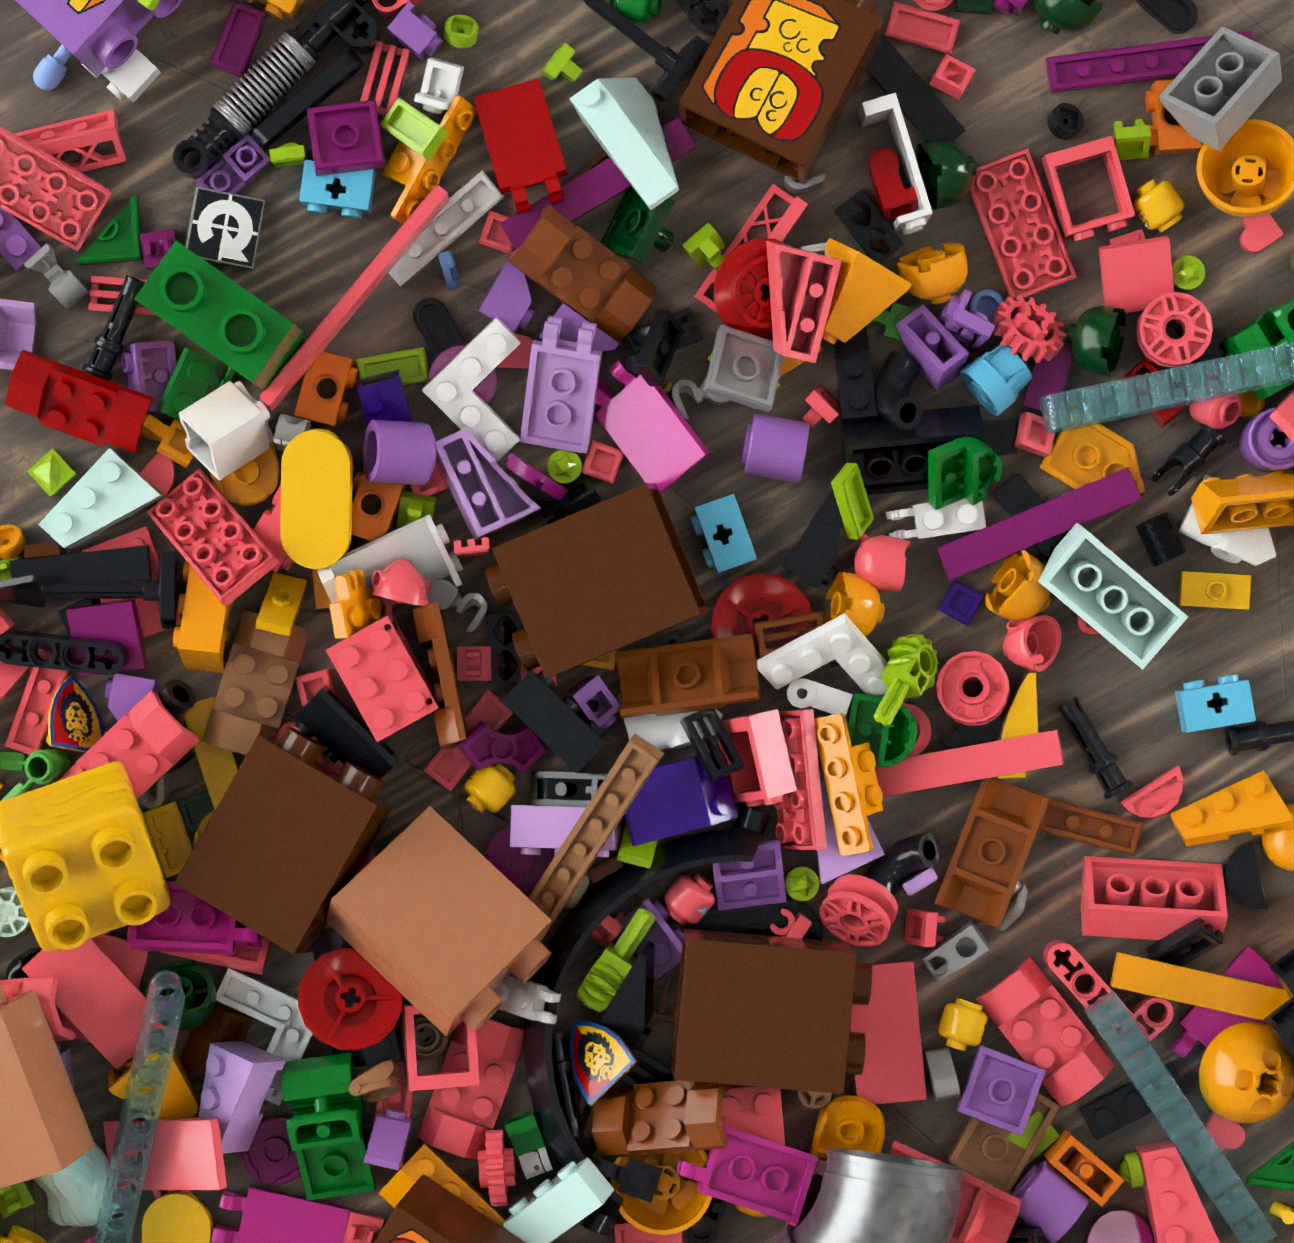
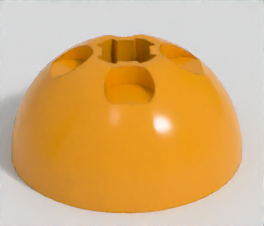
[1196,119,1294,218]
[1199,1021,1294,1124]
[611,1150,712,1235]

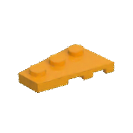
[1170,770,1294,846]

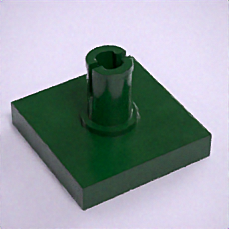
[600,187,675,263]

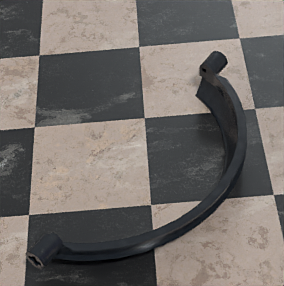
[524,804,771,1236]

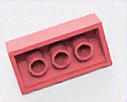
[1080,856,1228,941]

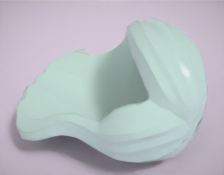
[35,1142,120,1227]

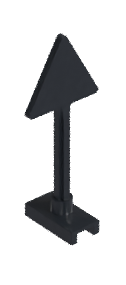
[583,0,708,102]
[0,552,177,629]

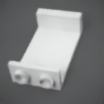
[857,92,933,235]
[317,514,463,607]

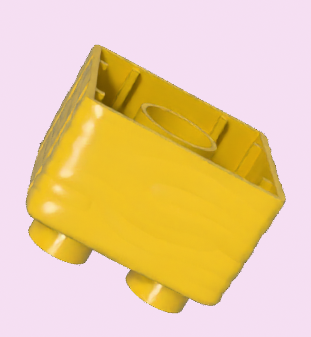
[0,761,170,952]

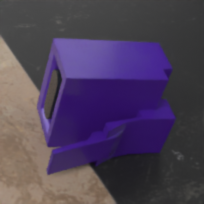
[357,369,413,426]

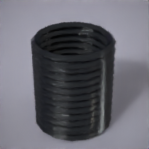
[1135,512,1187,567]

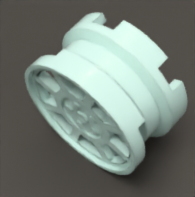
[0,886,30,937]

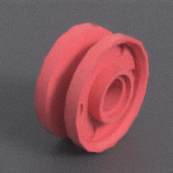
[1136,292,1213,369]
[936,651,1010,727]
[819,874,898,947]

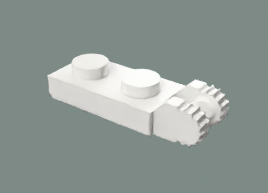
[886,498,986,540]
[493,974,561,1024]

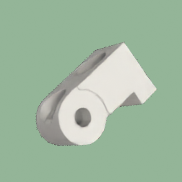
[787,678,853,717]

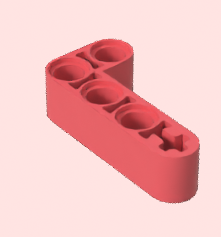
[1043,940,1174,1052]

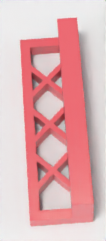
[14,109,127,173]
[694,184,808,315]

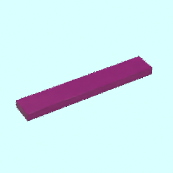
[1046,30,1254,94]
[500,117,696,250]
[936,467,1142,581]

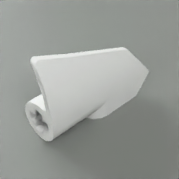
[1178,475,1276,566]
[618,693,723,750]

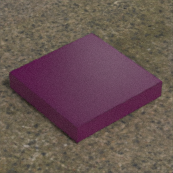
[307,100,385,176]
[66,599,148,677]

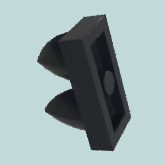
[834,189,904,264]
[624,309,684,386]
[488,613,523,683]

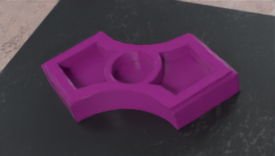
[455,720,548,773]

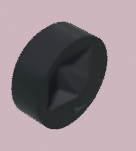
[1047,103,1084,140]

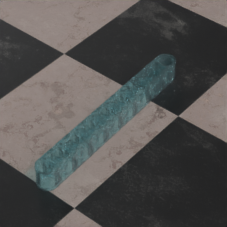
[1039,342,1294,433]
[93,971,185,1243]
[1084,990,1279,1243]

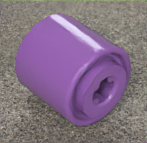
[1238,408,1294,472]
[741,413,810,484]
[363,420,436,485]
[1010,1161,1090,1243]

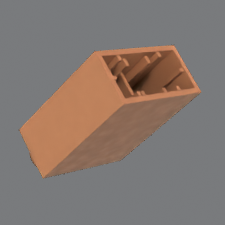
[326,806,552,1037]
[0,983,96,1189]

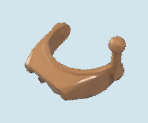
[349,1059,404,1103]

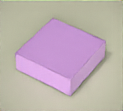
[901,867,938,896]

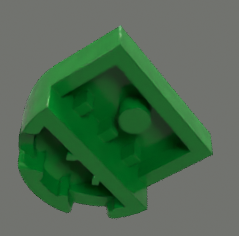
[928,437,1002,510]
[848,693,917,767]

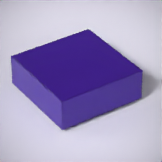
[937,579,985,626]

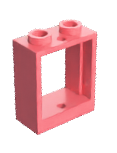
[1041,136,1135,242]
[717,709,797,807]
[402,1003,480,1091]

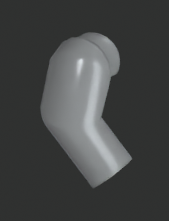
[999,880,1028,931]

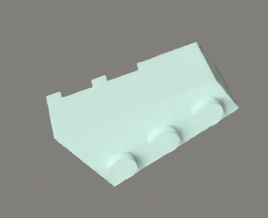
[38,448,165,549]
[503,1157,614,1243]

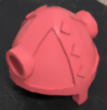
[372,558,430,617]
[1002,615,1062,672]

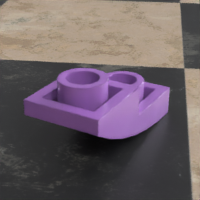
[196,134,271,195]

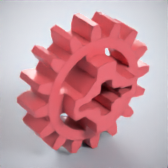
[991,295,1066,363]
[478,1129,516,1207]

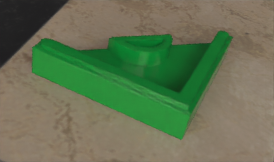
[77,195,143,265]
[1246,1141,1294,1191]

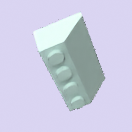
[1038,523,1188,670]

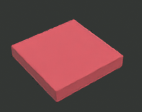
[1099,236,1174,313]

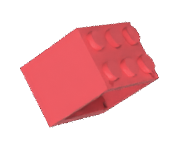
[326,616,442,742]

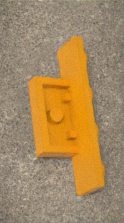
[382,95,477,225]
[814,713,883,856]

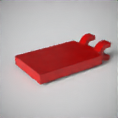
[473,78,568,214]

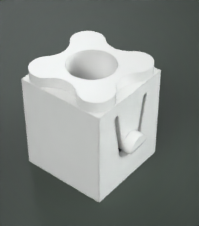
[179,381,274,481]

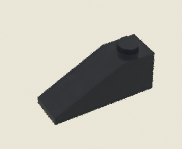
[782,489,842,588]
[530,771,608,807]
[599,940,654,1052]

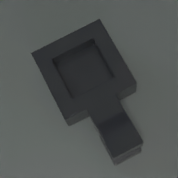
[539,475,602,524]
[599,1158,663,1203]

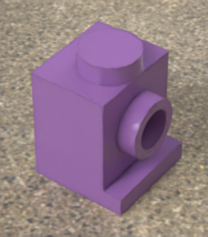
[387,1,443,61]
[561,675,621,730]

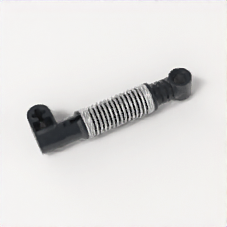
[173,0,380,179]

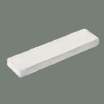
[389,170,505,287]

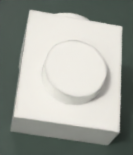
[414,57,464,114]

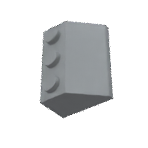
[1159,26,1282,151]

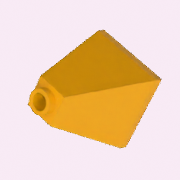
[822,238,912,345]
[108,1027,200,1118]

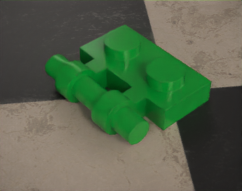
[156,347,238,421]

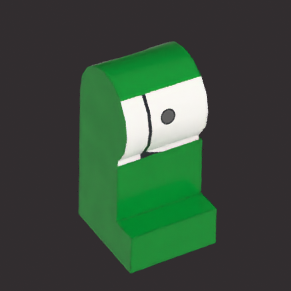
[504,1110,554,1182]

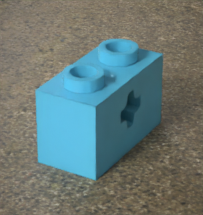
[299,160,376,219]
[690,494,757,574]
[1175,674,1256,733]

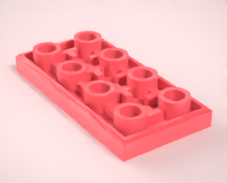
[0,126,113,252]
[969,149,1077,300]
[146,468,280,607]
[773,709,827,850]
[22,938,164,1070]
[850,960,927,1104]
[103,1118,227,1190]

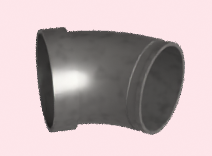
[764,1148,965,1243]

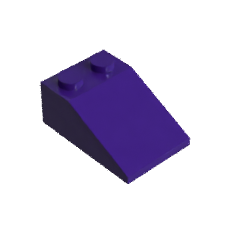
[625,750,738,846]

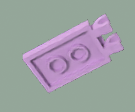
[520,316,602,454]

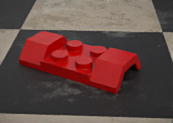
[5,350,154,455]

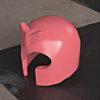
[854,534,911,593]

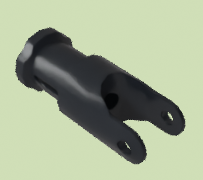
[1151,423,1226,496]

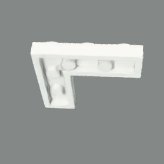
[422,316,521,463]
[757,613,888,697]
[216,968,313,1106]

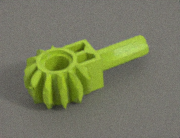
[874,634,940,726]
[577,908,656,1013]

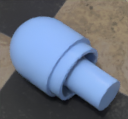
[33,44,72,91]

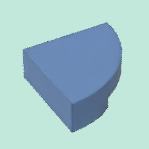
[438,250,461,291]

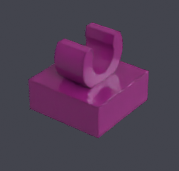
[140,229,177,270]

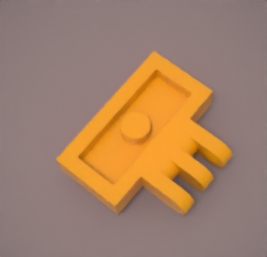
[329,568,382,639]

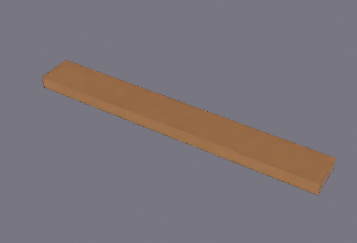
[528,733,664,933]

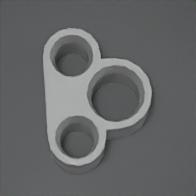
[925,1046,960,1102]

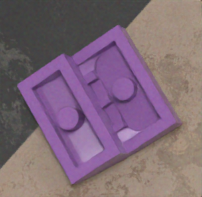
[712,840,787,911]

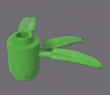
[0,749,71,801]

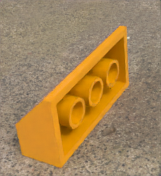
[1191,470,1294,535]
[379,1143,507,1229]

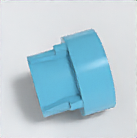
[960,344,1032,416]

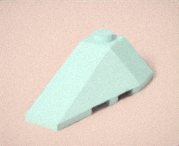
[569,78,679,210]

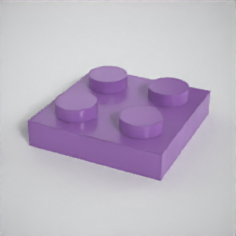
[955,1045,1046,1136]

